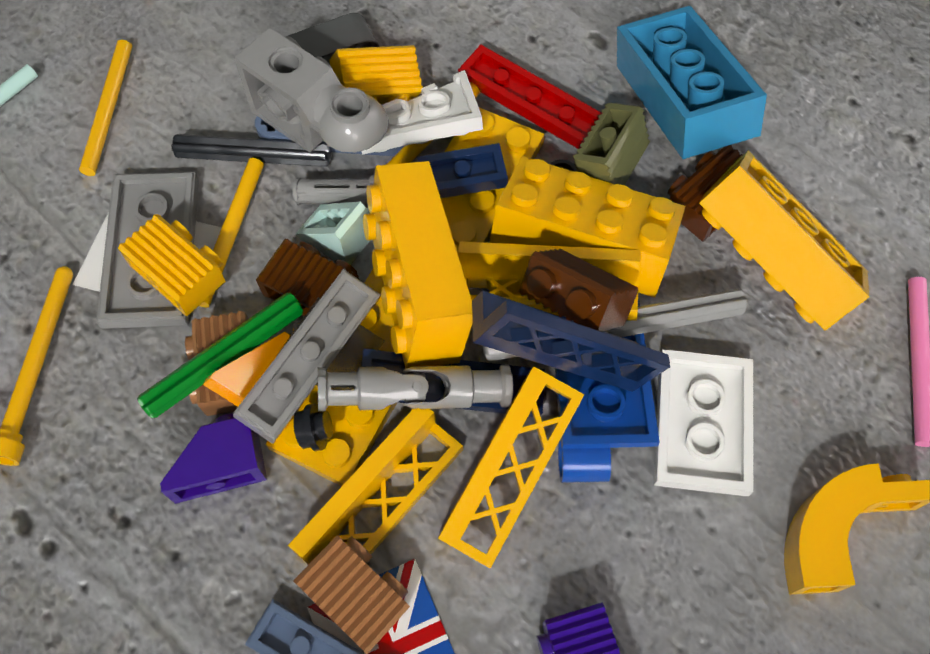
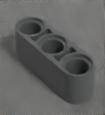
[288,13,379,64]

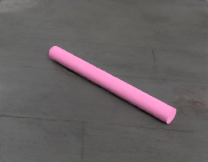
[908,277,930,447]

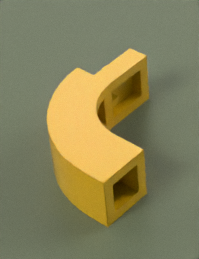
[784,463,930,595]

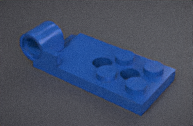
[555,296,660,483]

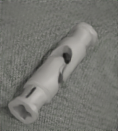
[318,365,513,411]

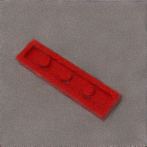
[458,44,602,149]

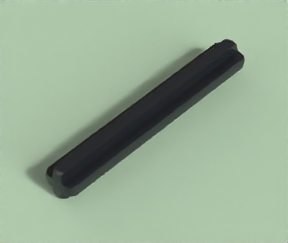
[171,134,331,167]

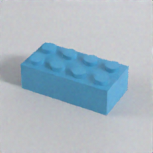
[617,6,767,159]

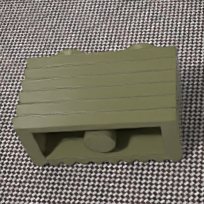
[573,103,650,185]

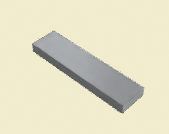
[233,269,380,444]

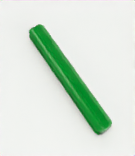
[137,292,303,418]

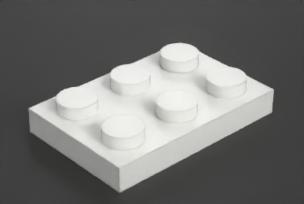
[654,349,753,496]

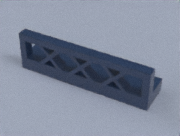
[472,291,670,392]

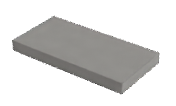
[96,172,199,329]

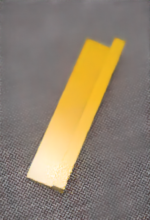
[457,241,641,321]
[438,366,584,568]
[288,408,463,565]

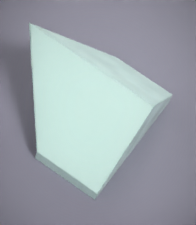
[296,201,370,265]

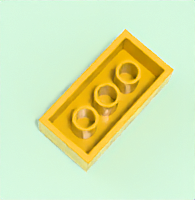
[490,156,686,298]
[363,161,473,369]

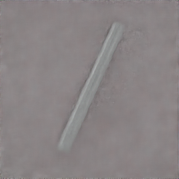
[483,289,748,361]

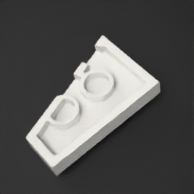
[361,70,483,155]

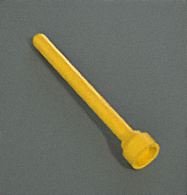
[0,266,73,466]

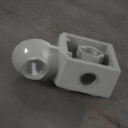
[234,27,389,153]

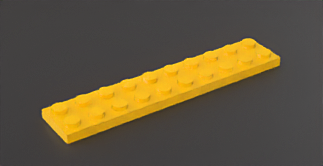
[265,107,545,487]

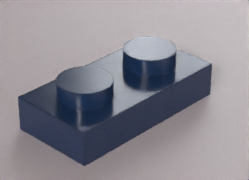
[417,143,508,198]

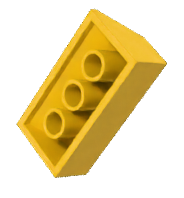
[699,150,870,331]

